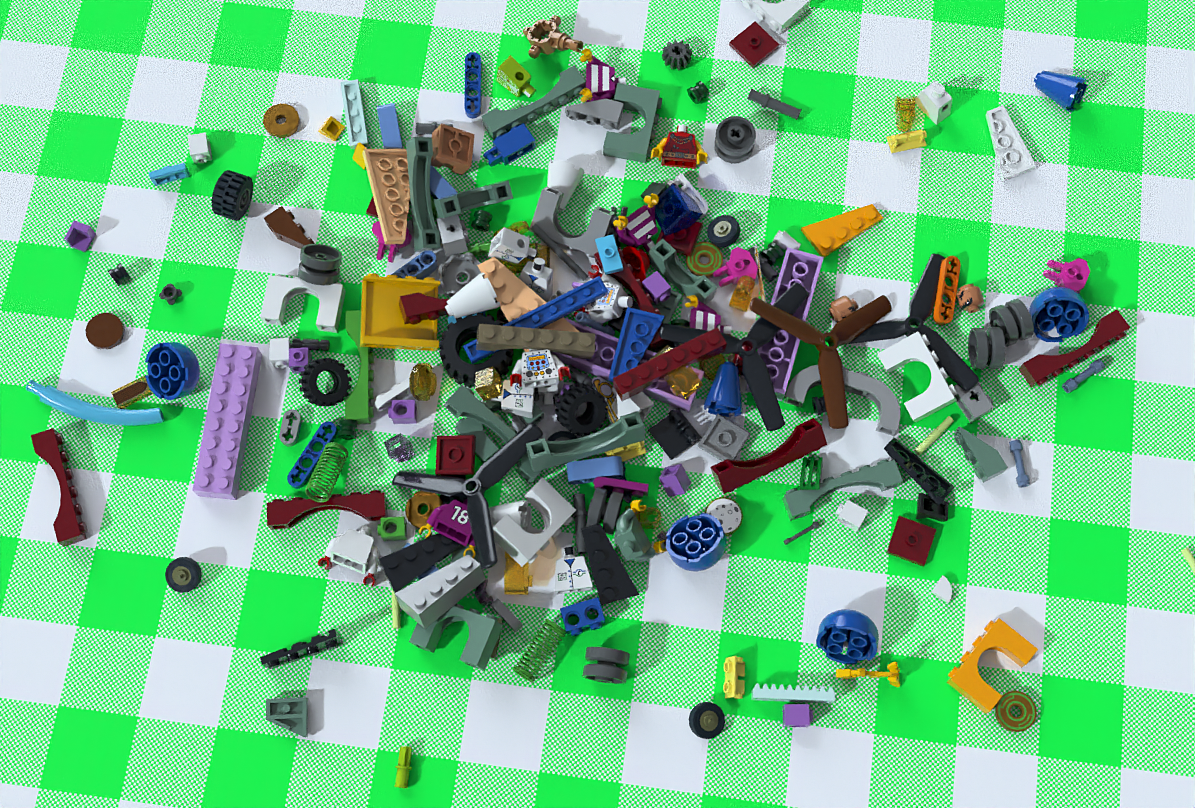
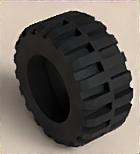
[439,313,513,389]

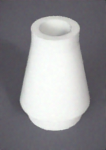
[772,230,801,250]

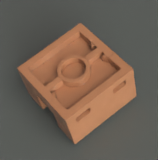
[431,123,475,175]

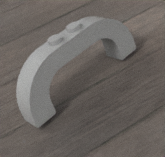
[783,365,900,436]

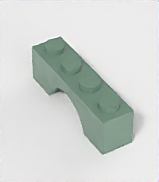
[434,180,513,218]
[648,239,718,304]

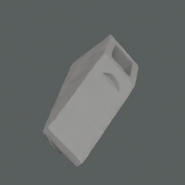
[565,99,624,130]

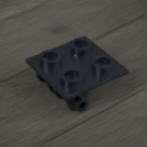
[648,408,702,460]

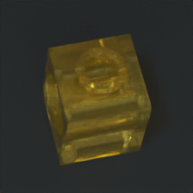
[475,366,501,401]

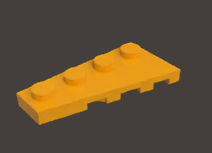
[801,204,883,258]

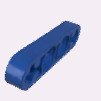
[464,52,482,119]
[287,421,338,489]

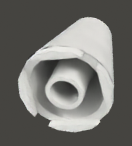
[547,160,585,213]
[445,272,501,318]
[489,500,532,532]

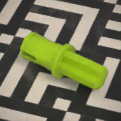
[394,746,412,788]

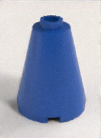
[1034,70,1088,113]
[704,362,742,417]

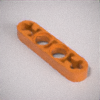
[933,256,961,326]

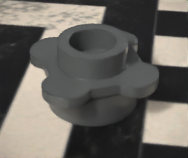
[159,284,182,305]

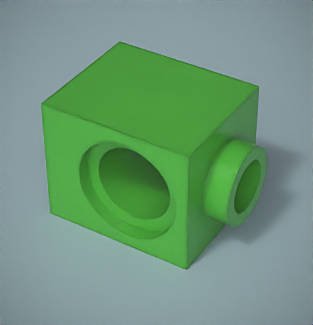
[377,516,407,541]

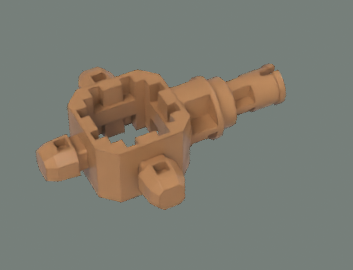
[523,15,583,59]

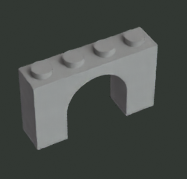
[529,187,615,258]

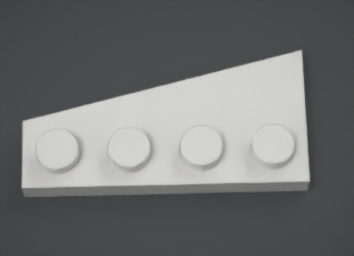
[986,105,1036,182]

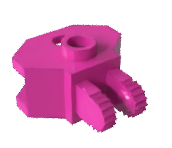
[372,221,412,263]
[713,247,758,288]
[1043,258,1090,294]

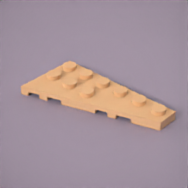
[362,149,410,244]
[477,257,580,352]

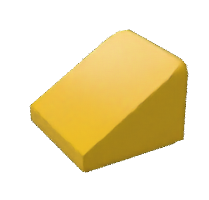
[318,116,345,141]
[353,143,367,170]

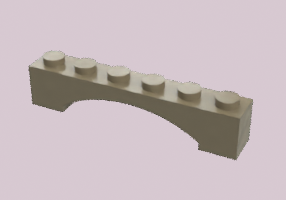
[476,324,595,359]

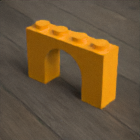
[947,618,1038,714]

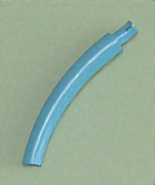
[26,380,164,426]

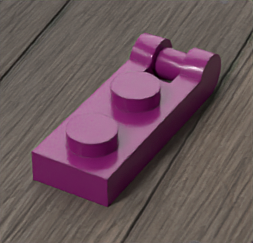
[593,477,649,498]

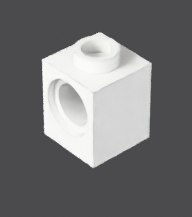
[188,132,212,163]
[270,338,292,368]
[835,499,868,532]

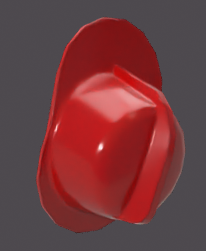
[622,246,650,283]

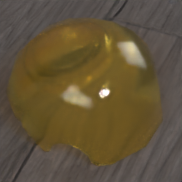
[698,354,726,381]

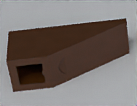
[264,206,315,249]

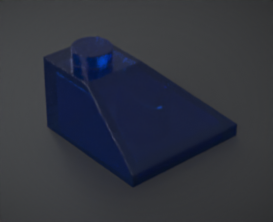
[655,183,703,236]

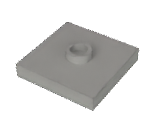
[698,414,751,461]

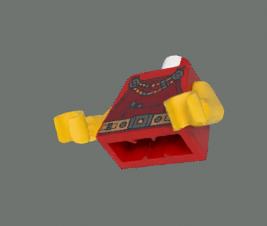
[651,125,708,169]

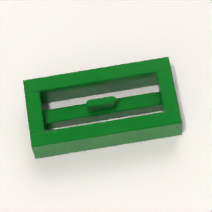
[799,457,823,490]

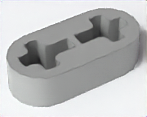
[279,409,302,447]
[490,598,523,632]

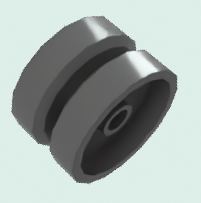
[714,116,756,164]
[298,244,342,285]
[989,299,1034,347]
[968,327,1005,370]
[586,487,624,536]
[582,647,630,684]

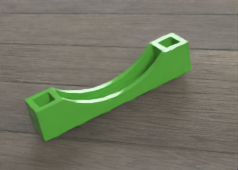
[345,310,374,425]

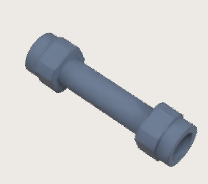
[575,311,615,337]
[1062,359,1105,393]
[1009,440,1030,488]

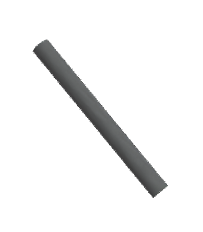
[530,224,588,281]

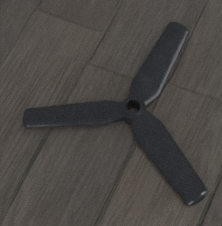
[828,253,979,391]
[659,283,808,431]
[392,422,543,570]

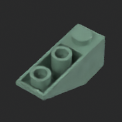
[954,427,1008,483]

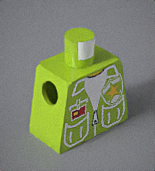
[496,55,536,98]

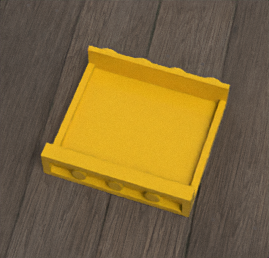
[360,273,440,351]

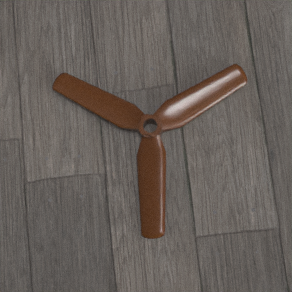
[749,295,892,429]

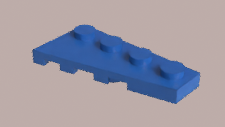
[608,307,665,382]

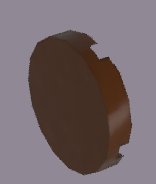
[85,312,124,349]

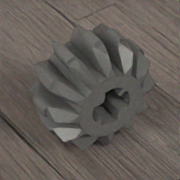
[662,39,692,71]

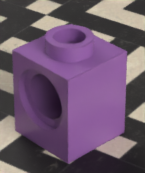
[642,271,671,305]
[289,347,312,374]
[388,400,417,424]
[782,704,813,727]

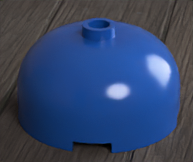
[1029,287,1089,342]
[145,342,200,400]
[666,513,726,572]
[816,609,879,665]

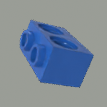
[560,597,605,636]

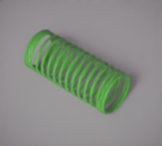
[305,442,349,502]
[513,619,567,683]

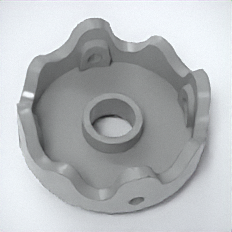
[439,252,484,298]

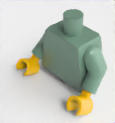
[614,500,667,563]

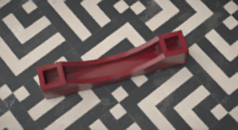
[594,248,670,351]
[399,292,497,325]
[1018,309,1130,388]
[613,327,727,401]
[710,418,827,494]
[31,428,88,547]
[267,490,388,530]

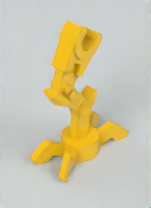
[836,662,900,687]

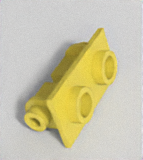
[886,129,927,153]
[605,441,647,462]
[723,656,745,699]

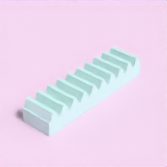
[340,79,369,150]
[751,683,835,704]

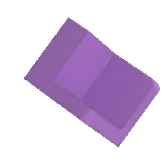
[64,220,96,252]
[659,464,691,497]

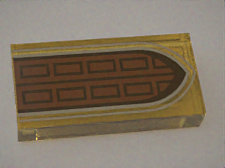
[111,375,154,409]

